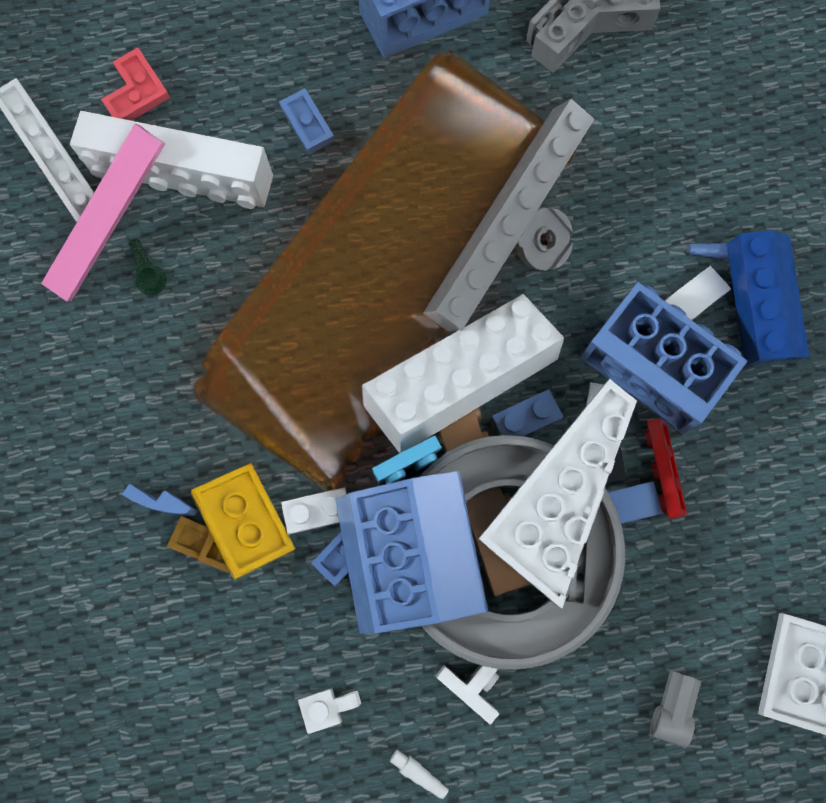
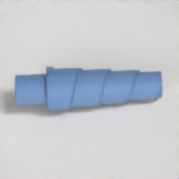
[689,243,729,260]

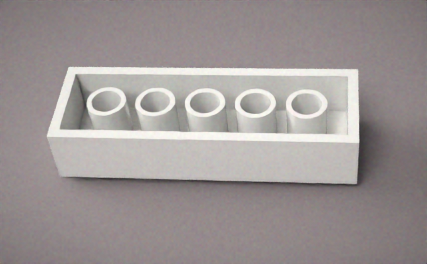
[70,111,273,209]
[362,294,564,453]

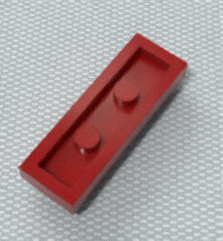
[645,418,688,518]

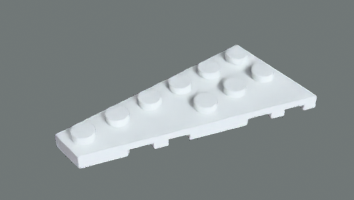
[478,379,637,609]

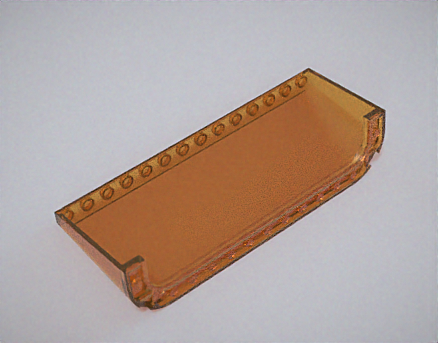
[194,50,576,492]

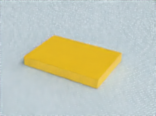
[190,463,295,581]

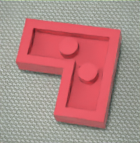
[101,48,170,121]

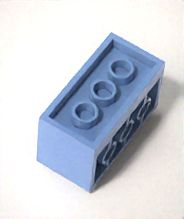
[358,0,490,59]
[580,282,747,434]

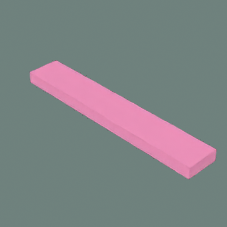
[41,124,165,302]

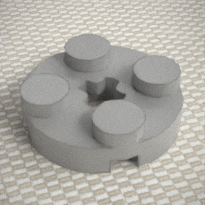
[514,207,573,271]

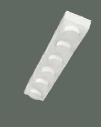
[0,78,94,222]

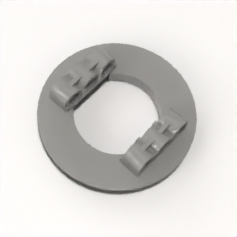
[420,435,625,670]

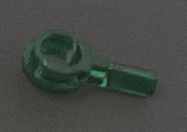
[128,239,167,295]

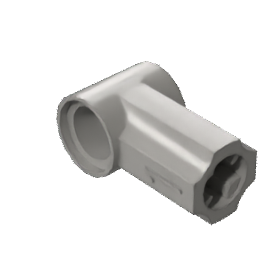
[650,671,701,748]

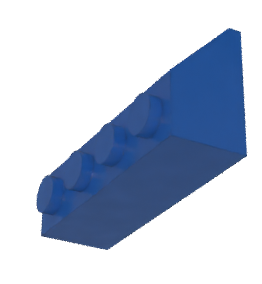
[726,230,810,366]

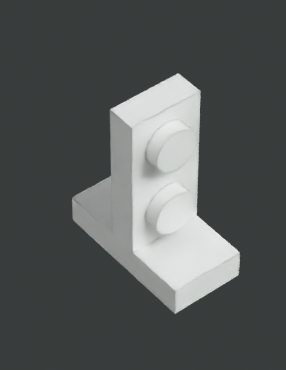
[436,665,499,725]

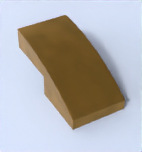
[167,516,229,573]

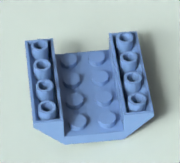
[335,471,488,634]

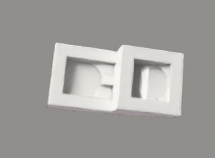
[665,266,731,320]

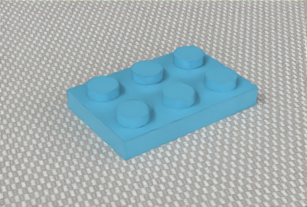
[372,435,442,484]

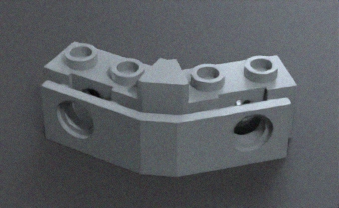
[526,0,661,73]

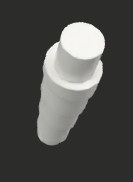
[390,749,449,799]

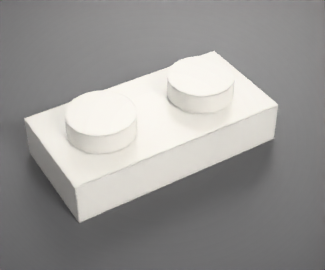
[281,487,347,535]

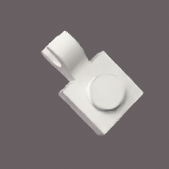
[298,688,362,734]

